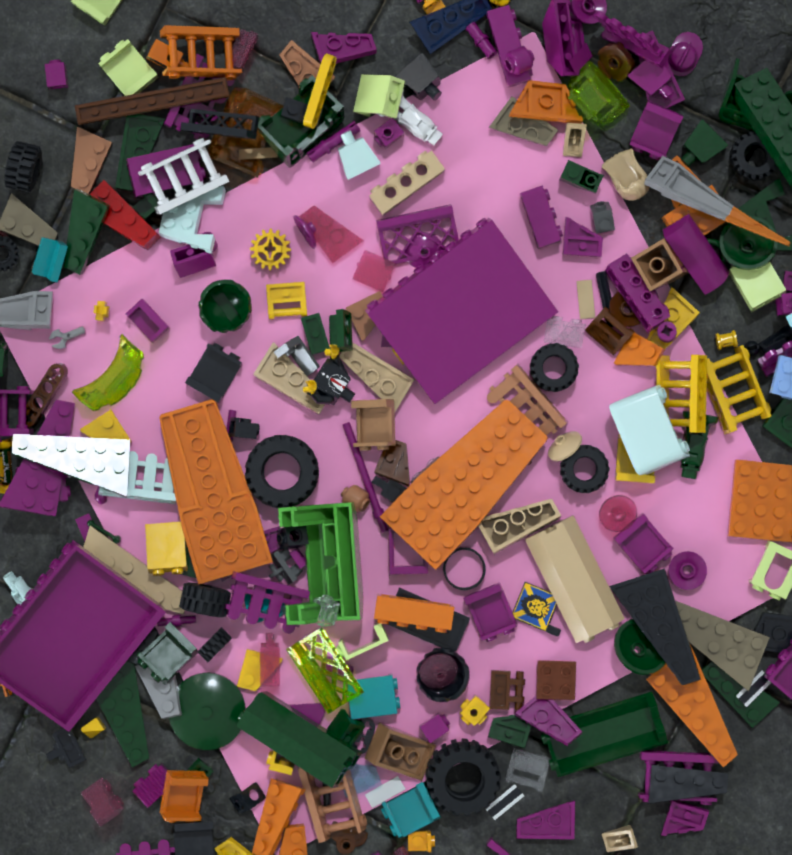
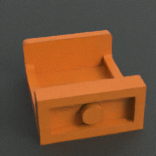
[160,770,209,823]

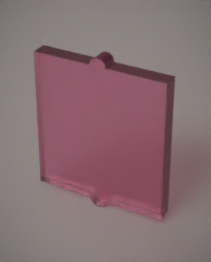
[352,250,396,292]

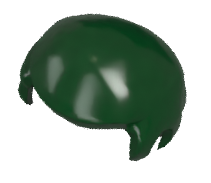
[198,279,252,333]

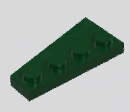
[115,114,165,191]
[64,188,110,275]
[702,661,780,728]

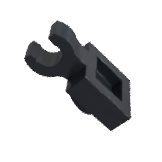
[372,476,407,502]

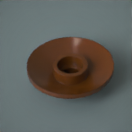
[609,292,640,327]

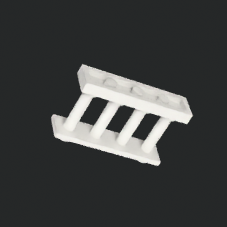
[138,138,229,214]

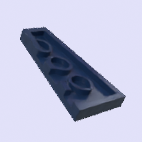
[409,0,492,54]

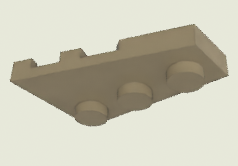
[489,96,558,146]
[0,193,58,246]

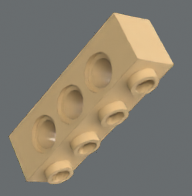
[369,150,445,216]

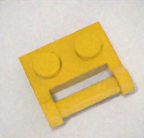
[266,282,307,319]

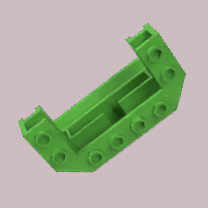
[278,502,364,625]

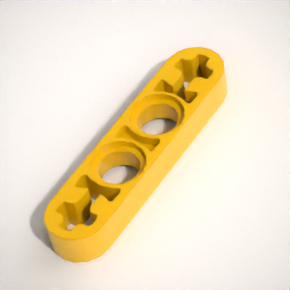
[303,53,337,129]

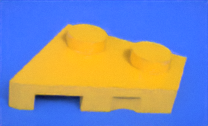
[80,409,132,443]

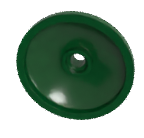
[719,216,778,270]
[614,619,666,675]

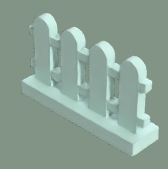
[98,451,176,504]

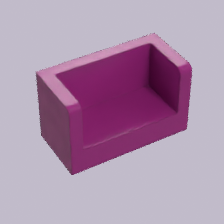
[126,299,170,343]

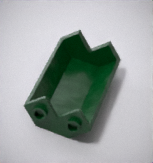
[236,691,362,788]
[540,691,668,777]

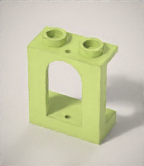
[749,541,792,601]

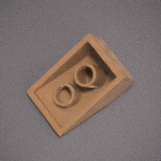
[365,723,436,781]

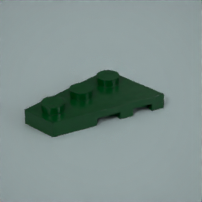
[762,398,792,449]

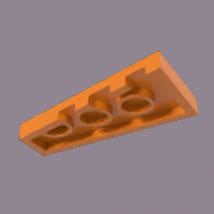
[252,778,306,855]

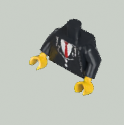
[303,344,355,405]

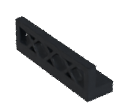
[180,109,259,140]

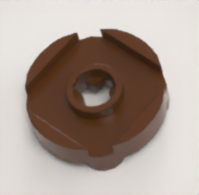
[597,42,635,81]

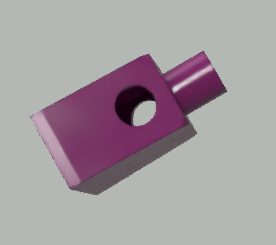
[627,60,674,100]

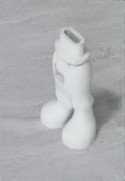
[378,89,443,146]

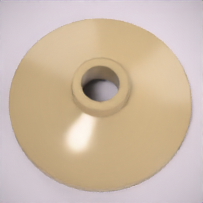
[548,431,582,461]

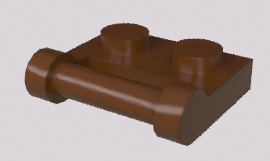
[584,306,635,355]

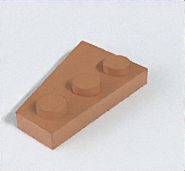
[280,40,336,88]
[71,127,113,194]

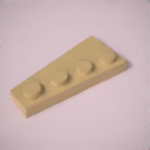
[253,342,325,415]
[339,342,415,412]

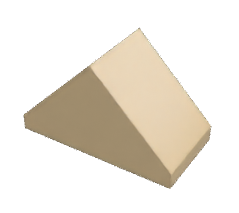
[563,123,586,157]
[602,825,638,852]

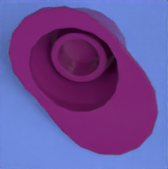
[667,32,703,76]

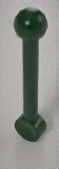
[87,520,121,543]

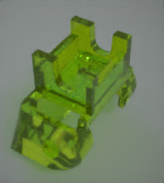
[568,61,629,124]

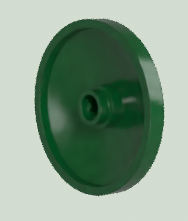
[169,672,246,750]

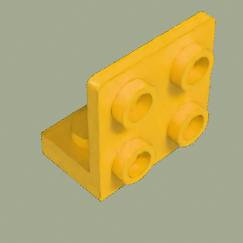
[266,750,294,775]

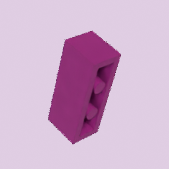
[520,185,563,249]

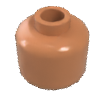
[341,485,370,513]

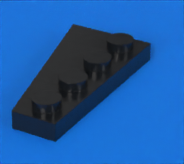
[648,765,729,804]

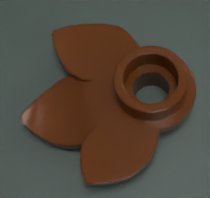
[331,817,368,854]

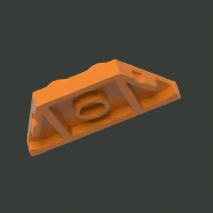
[509,80,583,124]

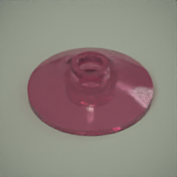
[599,495,637,532]
[419,654,458,688]

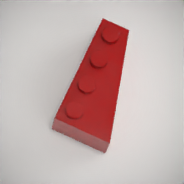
[89,180,161,250]

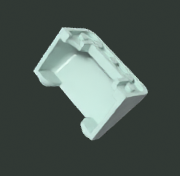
[609,385,690,475]

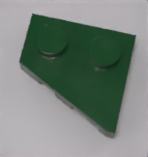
[488,715,531,748]

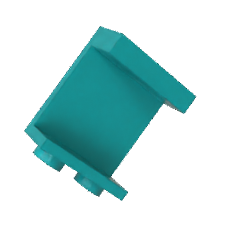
[346,674,401,719]
[381,782,442,839]

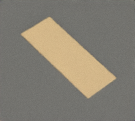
[239,147,278,160]
[577,280,595,319]

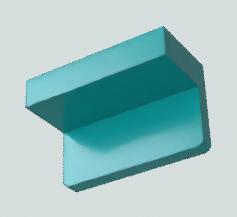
[32,237,68,283]

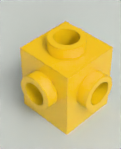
[460,695,490,726]

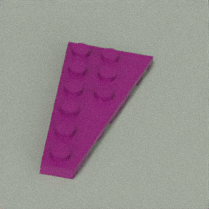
[0,400,75,517]

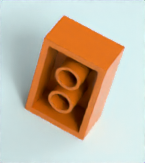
[661,185,726,236]

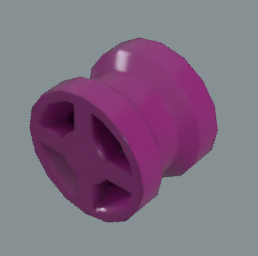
[657,321,677,343]

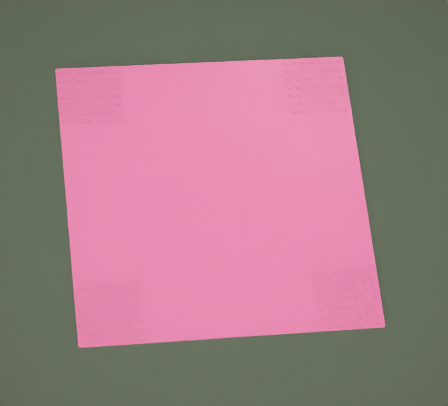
[0,32,792,855]

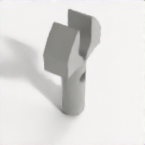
[49,326,85,349]

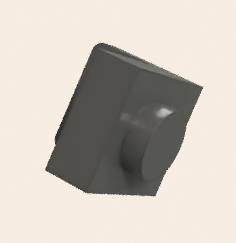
[590,201,615,234]

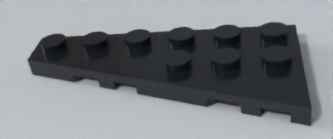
[609,568,701,685]

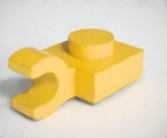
[93,301,110,322]

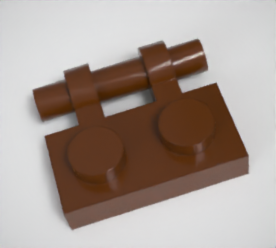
[490,670,525,710]

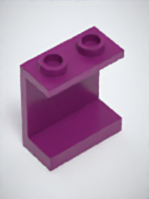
[629,101,683,160]

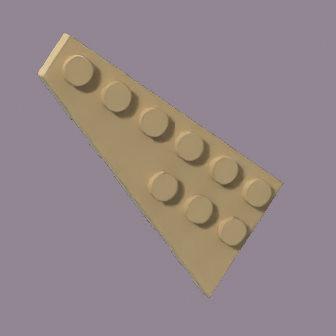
[83,525,185,614]

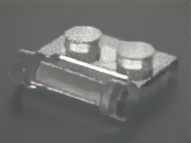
[505,748,551,792]

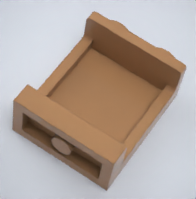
[351,399,396,451]

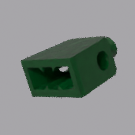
[681,119,728,167]

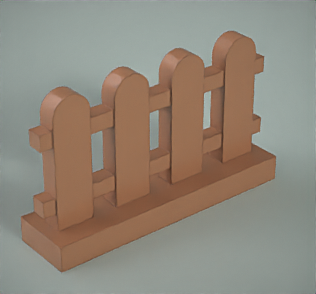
[487,364,568,435]

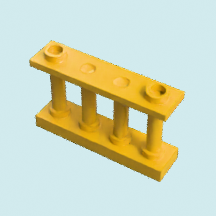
[707,345,771,434]
[655,355,707,433]

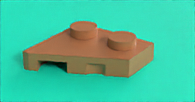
[346,291,383,341]

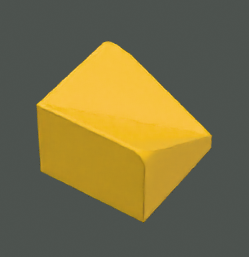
[81,717,106,738]

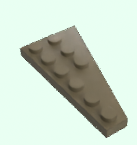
[675,600,770,691]

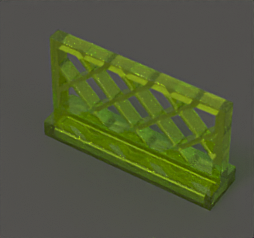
[286,627,364,714]

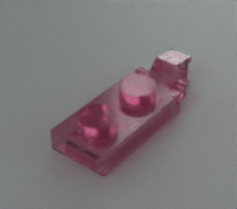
[260,633,280,687]

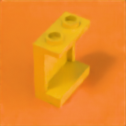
[615,434,655,483]
[145,521,188,576]

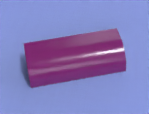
[663,214,729,295]

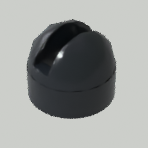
[744,341,760,356]

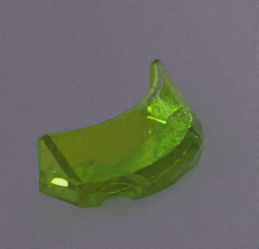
[72,334,144,411]

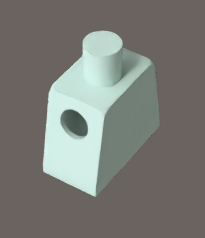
[338,130,381,180]

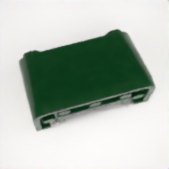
[257,75,345,168]

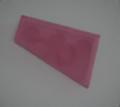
[299,206,364,263]

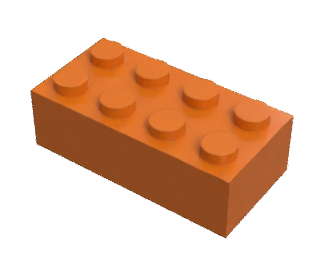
[374,593,455,633]

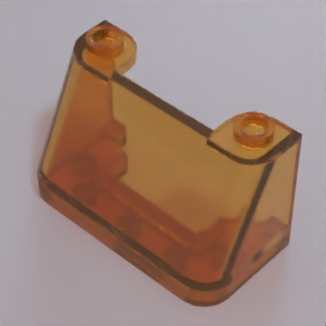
[207,87,283,178]

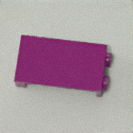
[126,144,206,198]

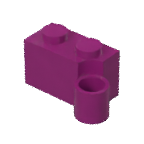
[170,232,218,278]

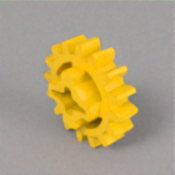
[249,228,292,271]

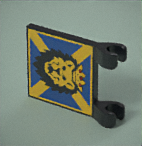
[513,582,561,636]

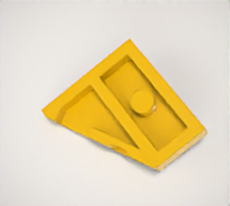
[237,649,283,691]

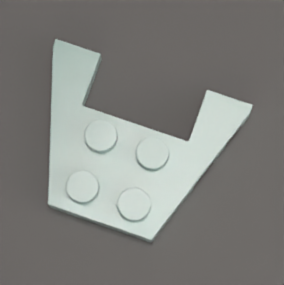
[159,186,226,253]

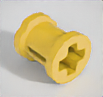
[715,330,738,350]

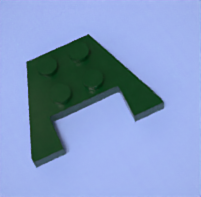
[738,179,792,251]

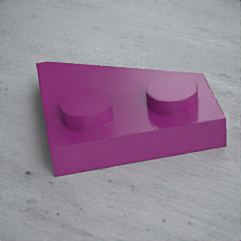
[661,800,709,836]

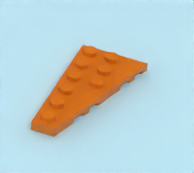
[646,642,738,768]

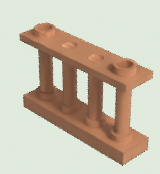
[297,767,367,843]

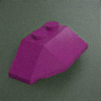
[542,0,585,76]

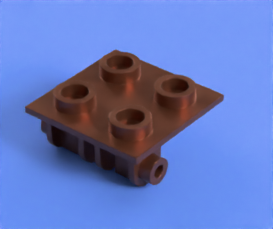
[536,660,576,700]

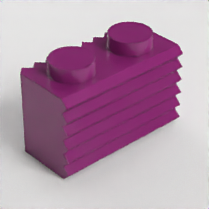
[133,763,168,808]

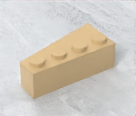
[478,499,561,555]

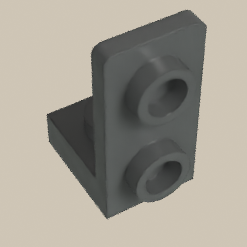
[274,336,320,376]

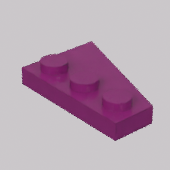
[515,696,582,746]
[516,800,575,839]

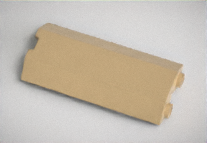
[525,515,625,643]

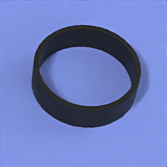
[443,547,486,590]

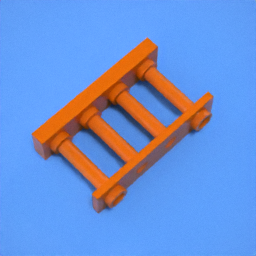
[160,25,242,80]

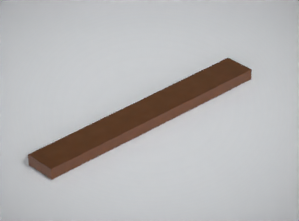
[74,77,230,125]

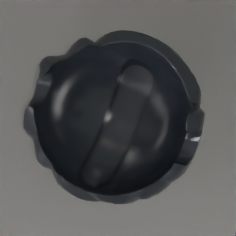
[416,648,470,702]

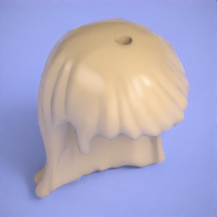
[602,148,650,200]

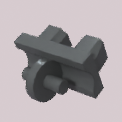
[268,549,303,585]

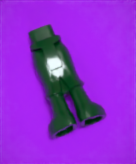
[680,411,719,479]

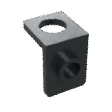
[229,782,266,814]

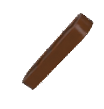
[26,363,68,427]

